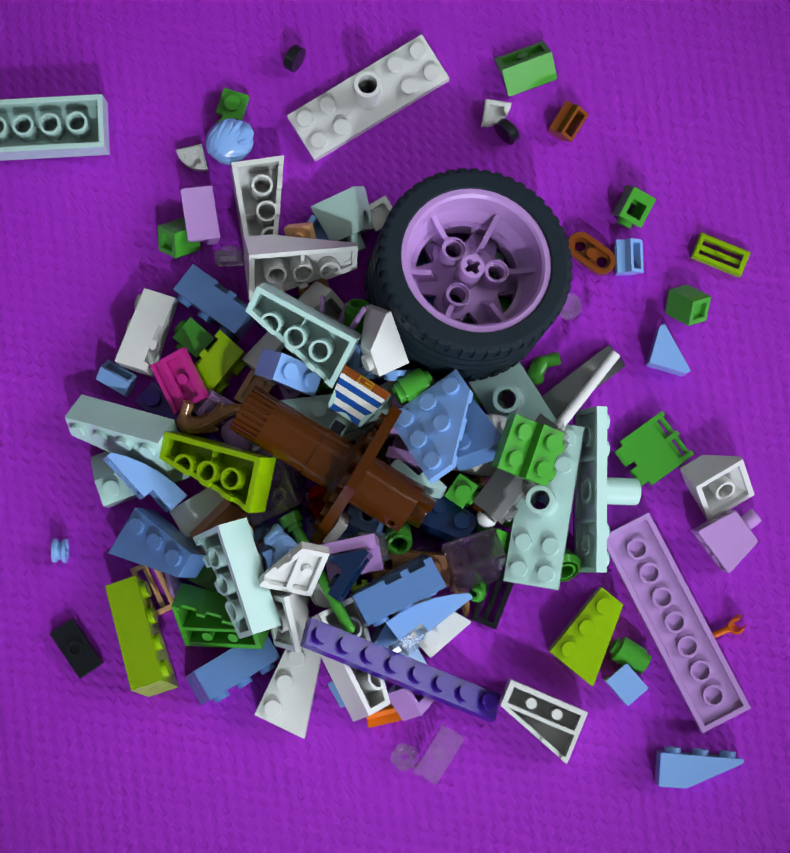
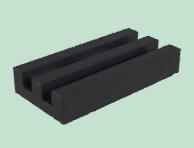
[471,569,514,629]

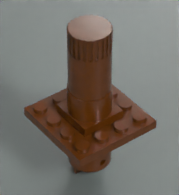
[229,385,437,545]

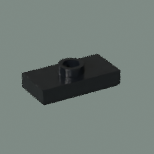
[50,618,104,679]

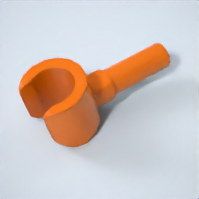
[712,614,747,638]

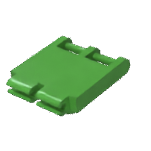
[614,411,694,486]

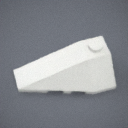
[244,234,358,300]

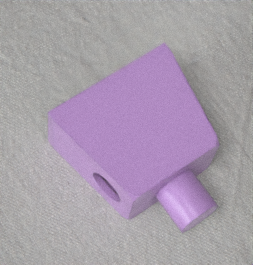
[691,509,761,573]

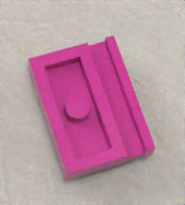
[150,347,210,414]

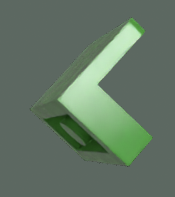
[494,41,557,96]

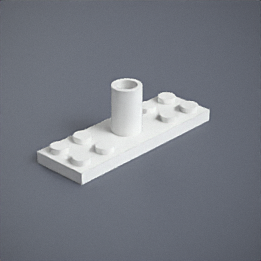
[287,34,450,162]

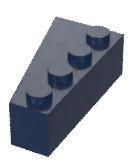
[409,474,479,549]

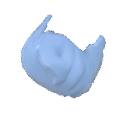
[205,118,254,165]
[258,524,298,571]

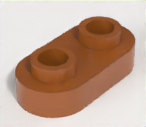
[568,232,616,276]

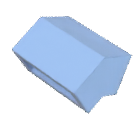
[614,238,644,276]
[96,360,137,397]

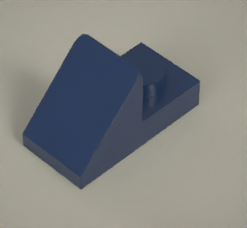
[328,549,373,603]

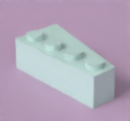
[65,394,178,479]
[193,517,281,639]

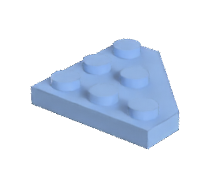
[394,369,473,484]

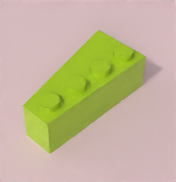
[159,431,276,513]
[105,575,179,697]

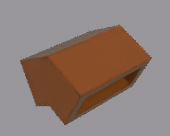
[548,100,589,142]

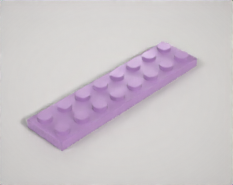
[607,513,751,733]

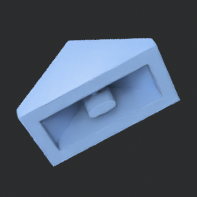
[645,324,691,377]

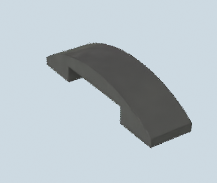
[542,345,626,420]

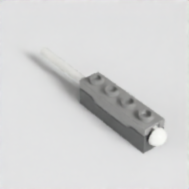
[473,350,620,528]

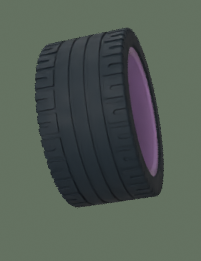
[364,168,573,382]

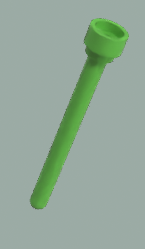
[279,509,355,634]

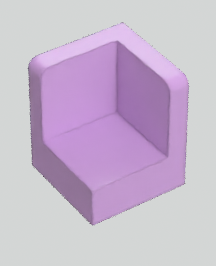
[388,684,435,721]

